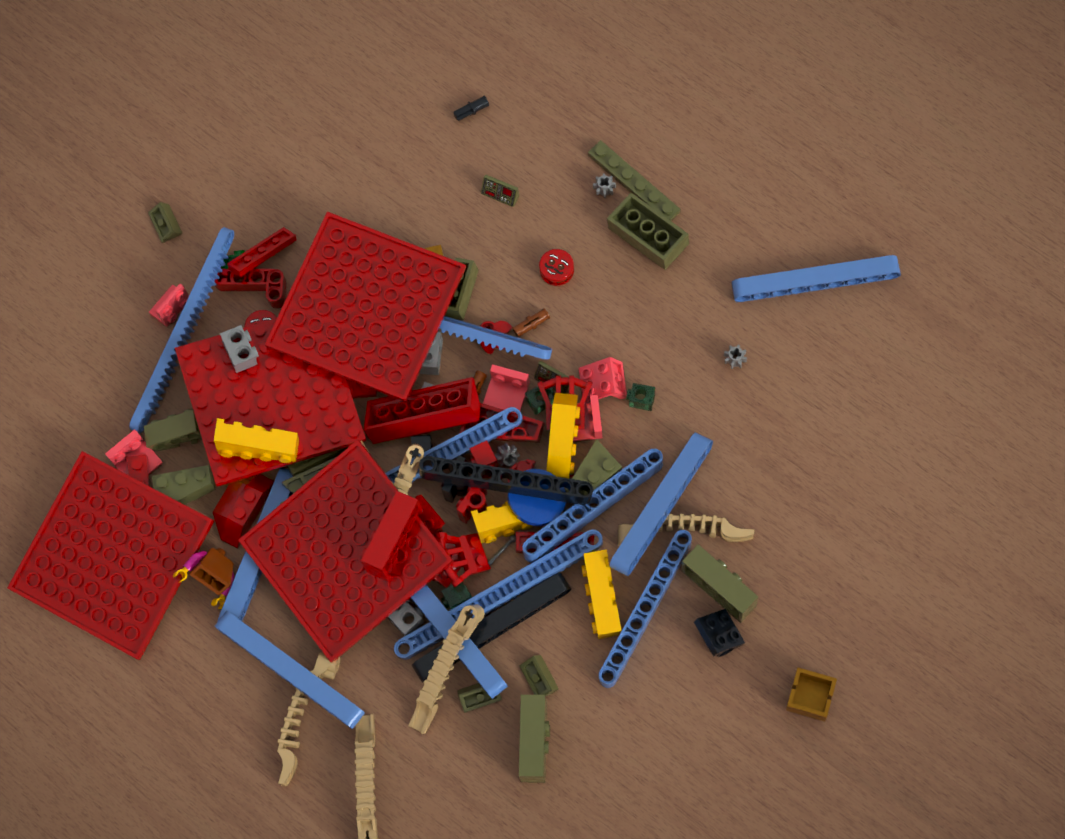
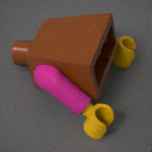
[173,548,235,609]

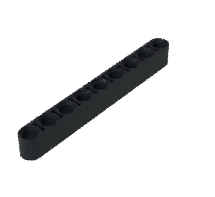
[419,456,593,505]
[412,572,572,683]

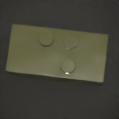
[607,193,689,270]
[682,544,758,623]
[519,695,550,783]

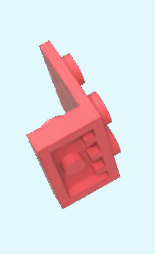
[149,284,189,327]
[579,357,627,403]
[483,364,530,414]
[573,395,603,442]
[105,429,163,475]

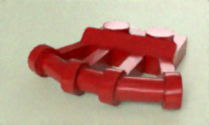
[537,375,593,430]
[435,532,491,587]

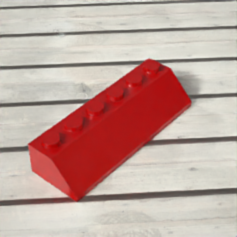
[364,377,480,444]

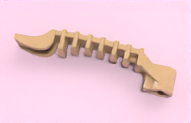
[394,444,424,495]
[618,514,754,546]
[408,604,485,734]
[277,652,340,787]
[355,714,378,839]

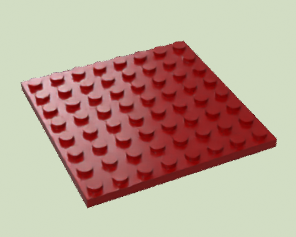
[265,212,466,402]
[175,318,366,487]
[238,440,454,662]
[7,451,215,660]

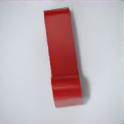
[214,269,287,309]

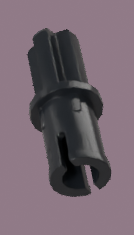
[453,96,489,121]

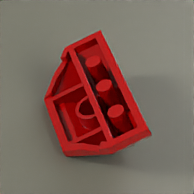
[212,474,274,549]

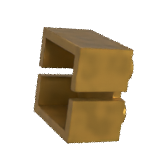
[786,668,837,722]

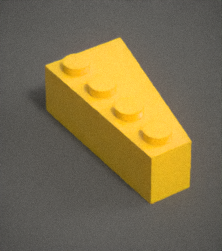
[546,393,580,478]
[214,418,299,463]
[471,501,533,543]
[581,549,621,639]

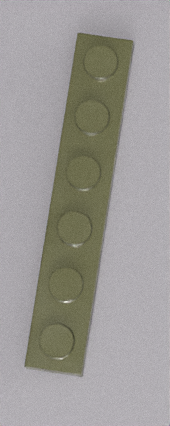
[588,140,681,221]

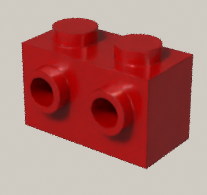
[469,440,498,479]

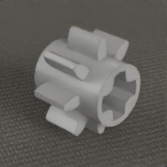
[593,173,616,198]
[724,344,747,369]
[494,443,520,468]

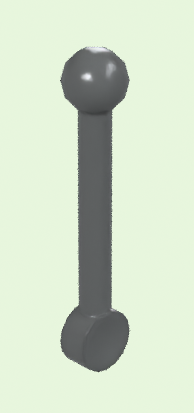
[488,535,516,565]

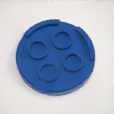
[507,469,566,526]

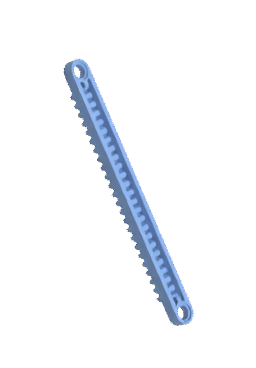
[129,227,234,434]
[439,316,552,359]
[385,407,523,484]
[394,530,603,660]

